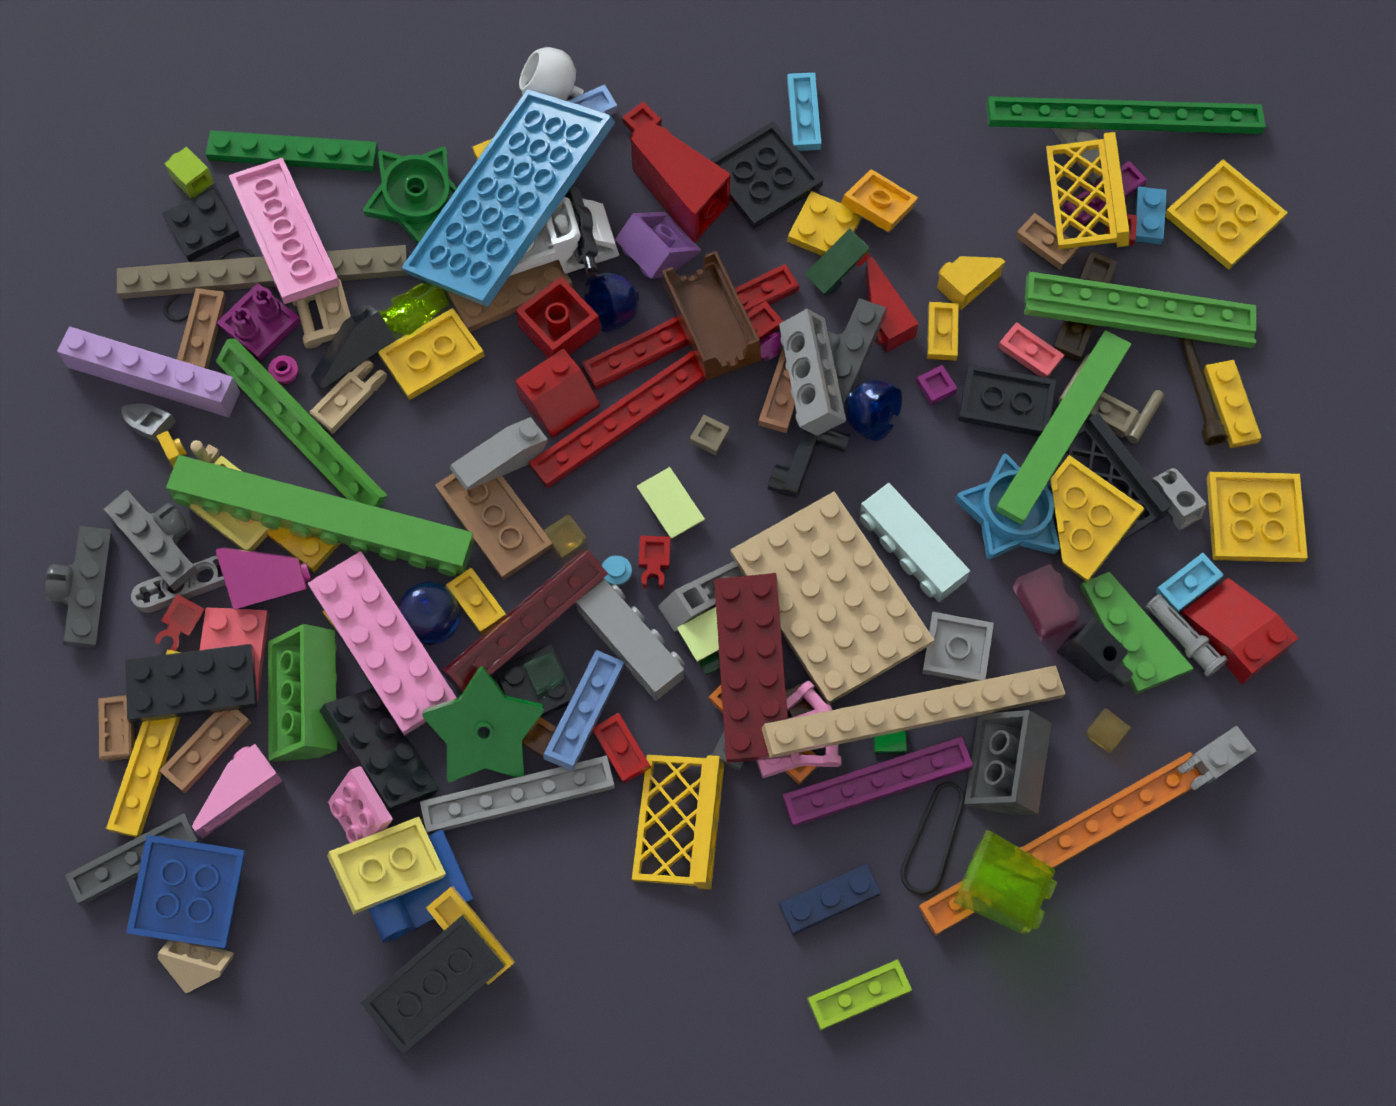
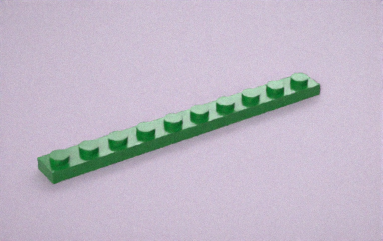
[986,96,1266,134]

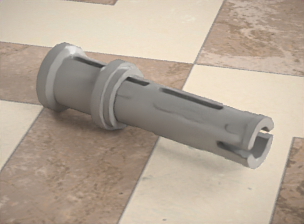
[1145,594,1228,678]

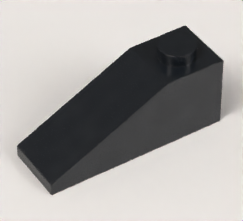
[311,305,395,389]

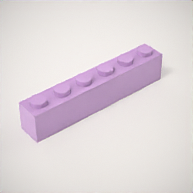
[57,326,240,418]

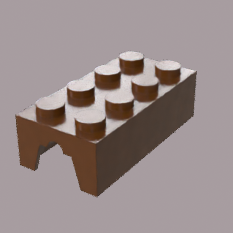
[662,251,762,380]

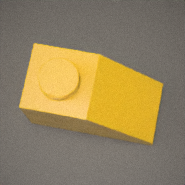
[937,256,1006,310]

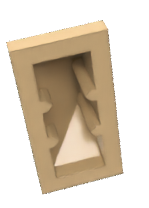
[158,940,234,994]

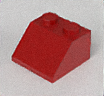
[515,348,600,439]

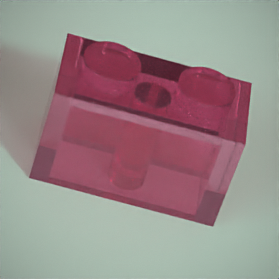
[1013,564,1079,641]

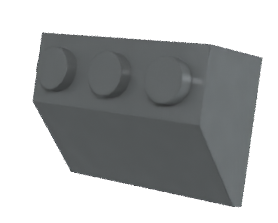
[964,710,1052,815]

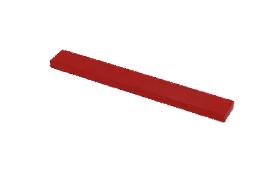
[582,264,800,390]

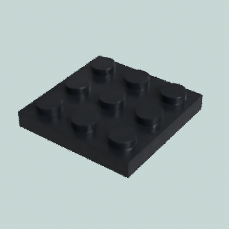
[710,121,823,229]

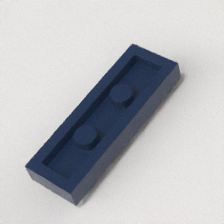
[779,864,881,935]

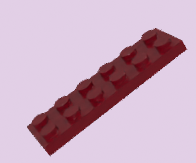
[714,573,791,763]

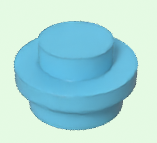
[602,556,632,586]

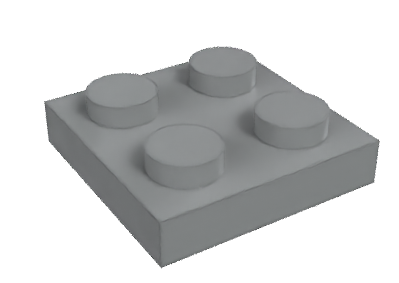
[922,612,994,682]

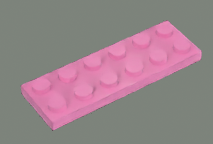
[229,157,340,304]
[307,551,457,736]

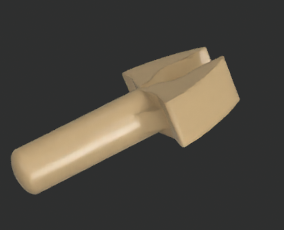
[190,440,219,464]

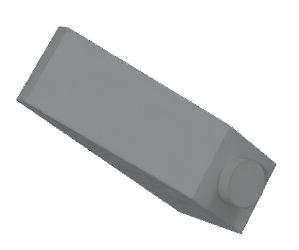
[450,417,548,491]
[658,561,744,632]

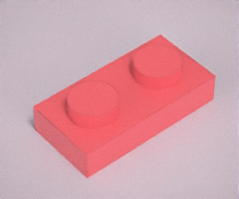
[998,322,1064,378]

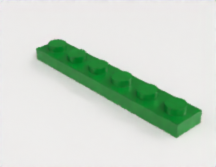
[206,130,378,172]

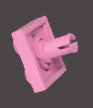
[328,766,393,843]

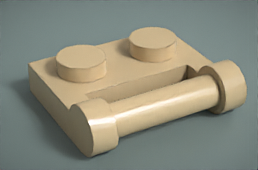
[292,279,351,349]

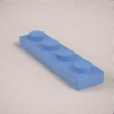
[544,650,625,771]

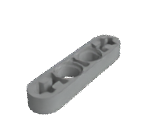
[131,555,226,613]

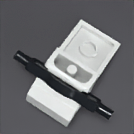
[510,185,619,276]

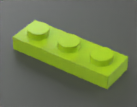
[807,959,912,1031]

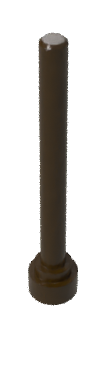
[1179,338,1228,446]

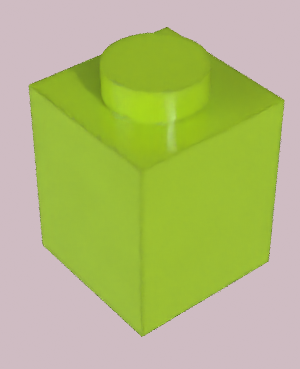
[164,147,214,199]

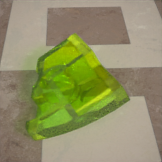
[377,283,449,335]

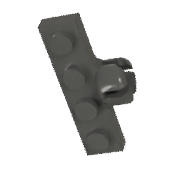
[828,298,888,411]
[104,490,198,591]
[44,526,111,648]

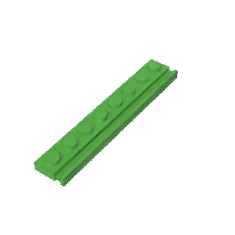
[1024,271,1256,348]

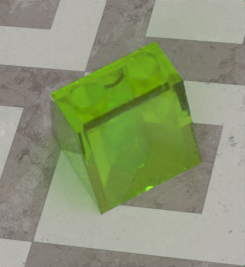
[954,830,1057,935]

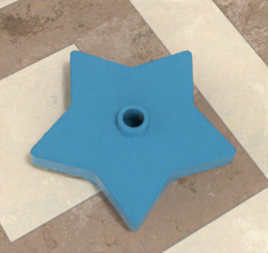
[955,454,1060,559]

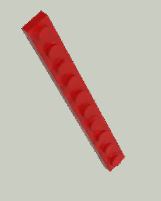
[529,301,783,489]

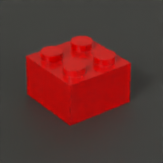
[516,276,600,358]

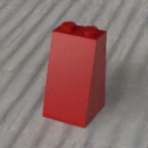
[630,120,731,243]

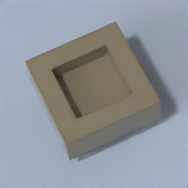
[690,415,730,456]

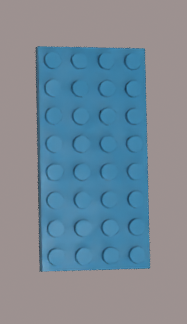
[402,89,615,307]

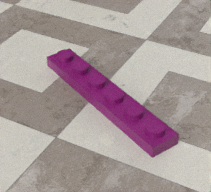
[782,736,973,827]

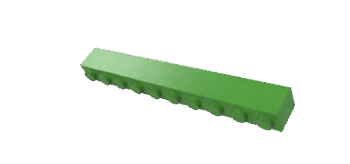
[166,455,475,576]

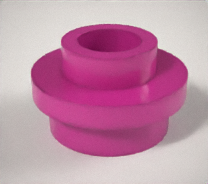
[268,355,299,384]

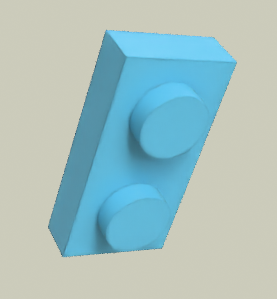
[1155,553,1224,613]

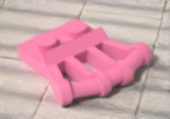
[756,681,841,779]

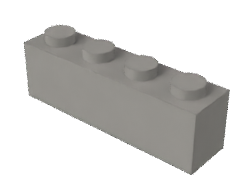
[576,579,685,701]

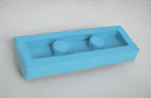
[787,72,822,151]

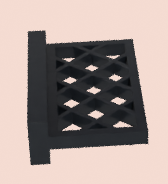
[1052,413,1171,545]

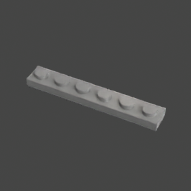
[420,755,615,835]

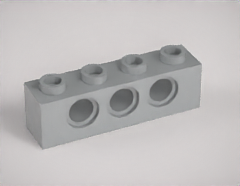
[779,309,846,436]

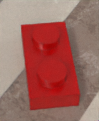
[593,713,651,784]

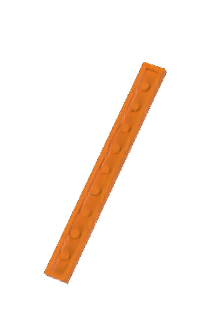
[918,752,1202,936]

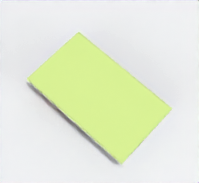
[637,467,705,539]
[677,607,719,662]

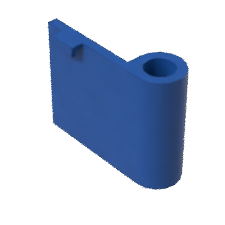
[369,829,474,943]

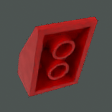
[1181,578,1299,684]

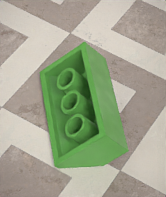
[268,624,338,762]

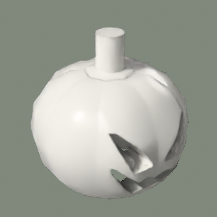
[519,47,584,101]

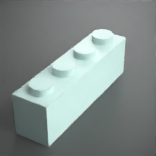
[859,483,970,602]

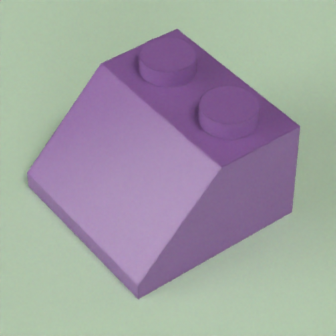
[615,212,701,279]

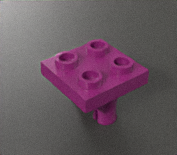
[216,283,301,361]

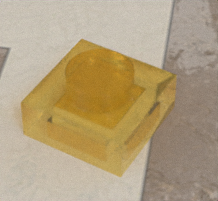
[544,514,587,558]
[1085,708,1131,754]

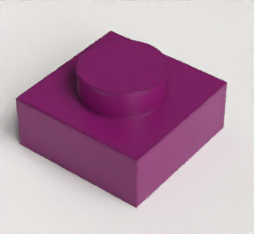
[760,333,782,361]
[916,365,957,405]

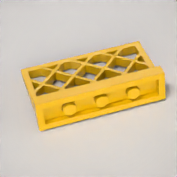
[1046,132,1129,249]
[632,755,725,889]

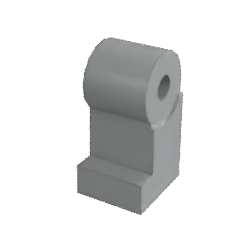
[1151,468,1207,531]

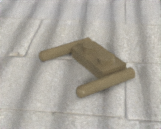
[1058,354,1164,444]

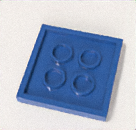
[126,835,246,949]

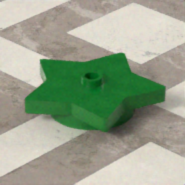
[363,146,458,245]
[422,666,544,782]

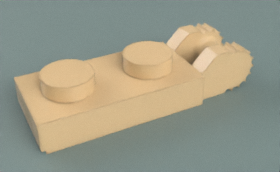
[309,359,387,435]

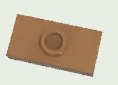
[98,695,134,762]

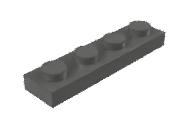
[65,813,200,906]

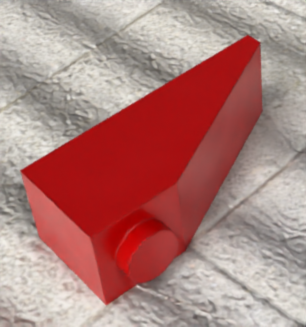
[865,257,919,353]

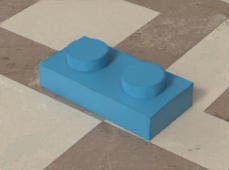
[1134,187,1167,245]

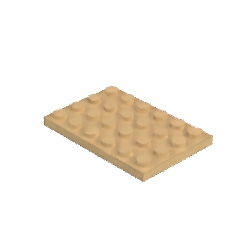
[730,491,934,705]

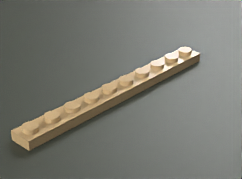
[761,665,1066,758]

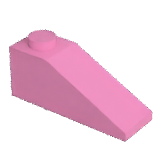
[192,744,282,839]

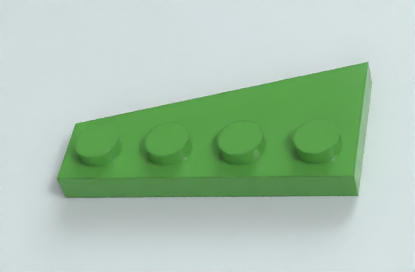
[1080,572,1194,694]

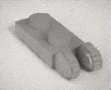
[1177,725,1256,791]

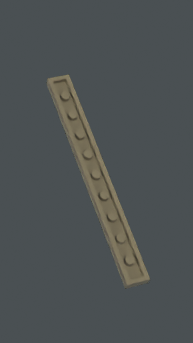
[117,245,409,299]

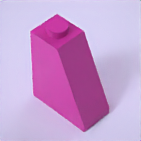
[216,547,311,610]

